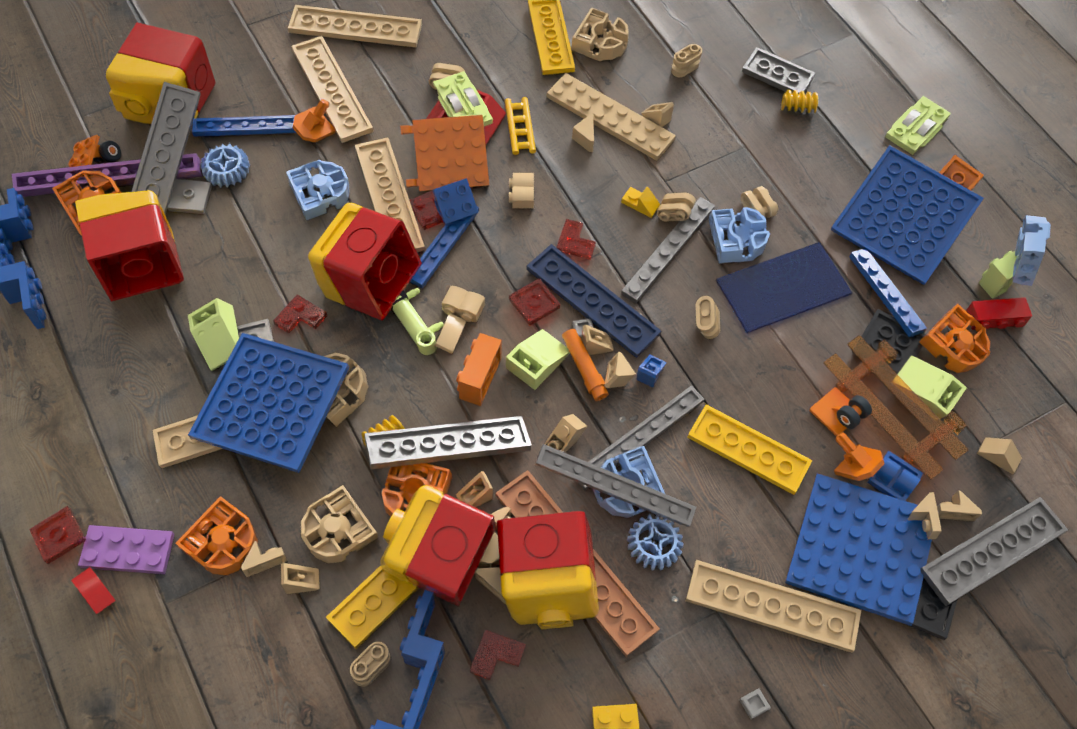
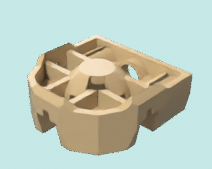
[571,8,629,61]
[324,353,368,427]
[301,485,378,563]

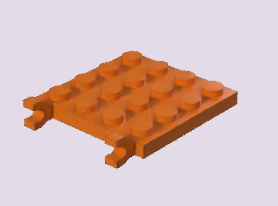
[400,115,489,192]

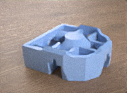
[286,160,349,220]
[708,207,770,263]
[1012,215,1051,286]
[593,446,665,518]

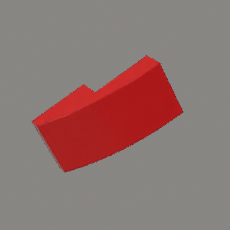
[71,567,116,615]

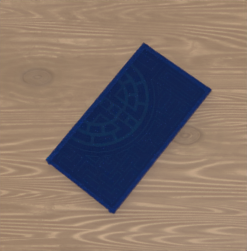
[716,242,853,333]

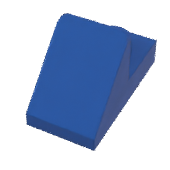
[636,355,667,388]

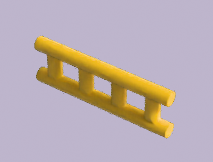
[505,97,536,155]

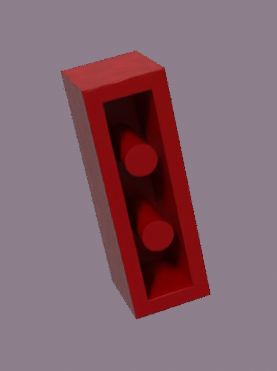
[966,297,1032,330]

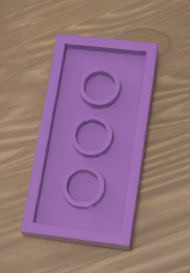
[78,525,174,574]

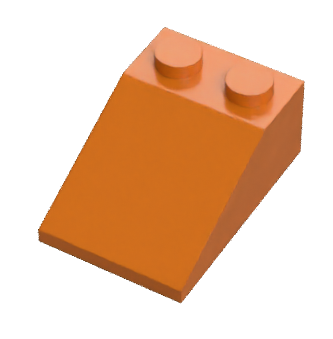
[939,155,984,191]

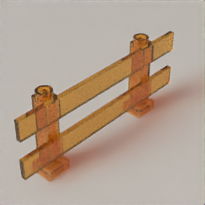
[823,335,968,480]

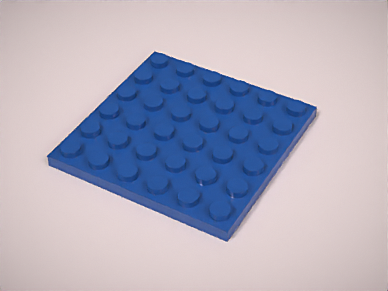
[831,145,984,285]
[188,333,350,473]
[785,473,932,626]

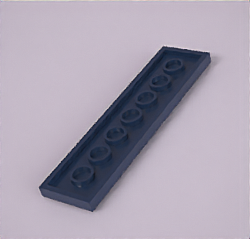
[526,244,662,358]

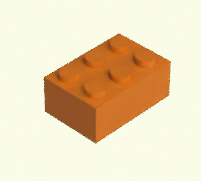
[456,333,502,406]

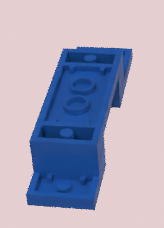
[0,188,46,329]
[370,590,445,729]

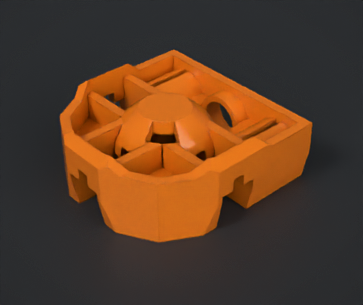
[52,171,122,236]
[919,304,991,373]
[382,463,452,517]
[175,496,258,576]

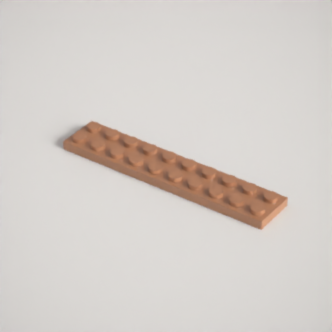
[495,470,660,657]

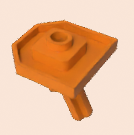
[293,99,336,142]
[834,432,885,481]

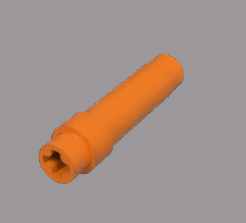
[562,329,609,401]

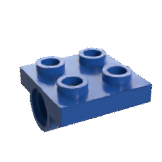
[432,178,479,224]
[867,451,923,501]

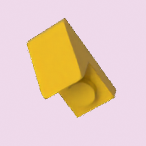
[621,187,660,218]

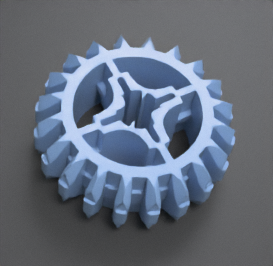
[201,144,250,188]
[627,514,683,570]

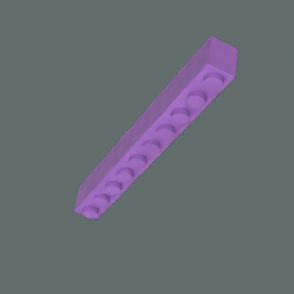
[12,153,202,197]

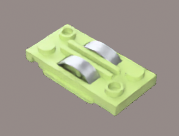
[433,71,493,126]
[885,96,951,155]

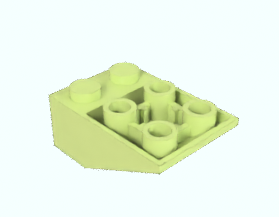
[979,251,1017,299]
[188,298,239,371]
[506,329,570,390]
[891,356,967,421]

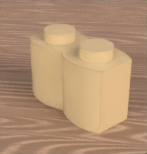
[509,173,534,208]
[442,286,485,322]

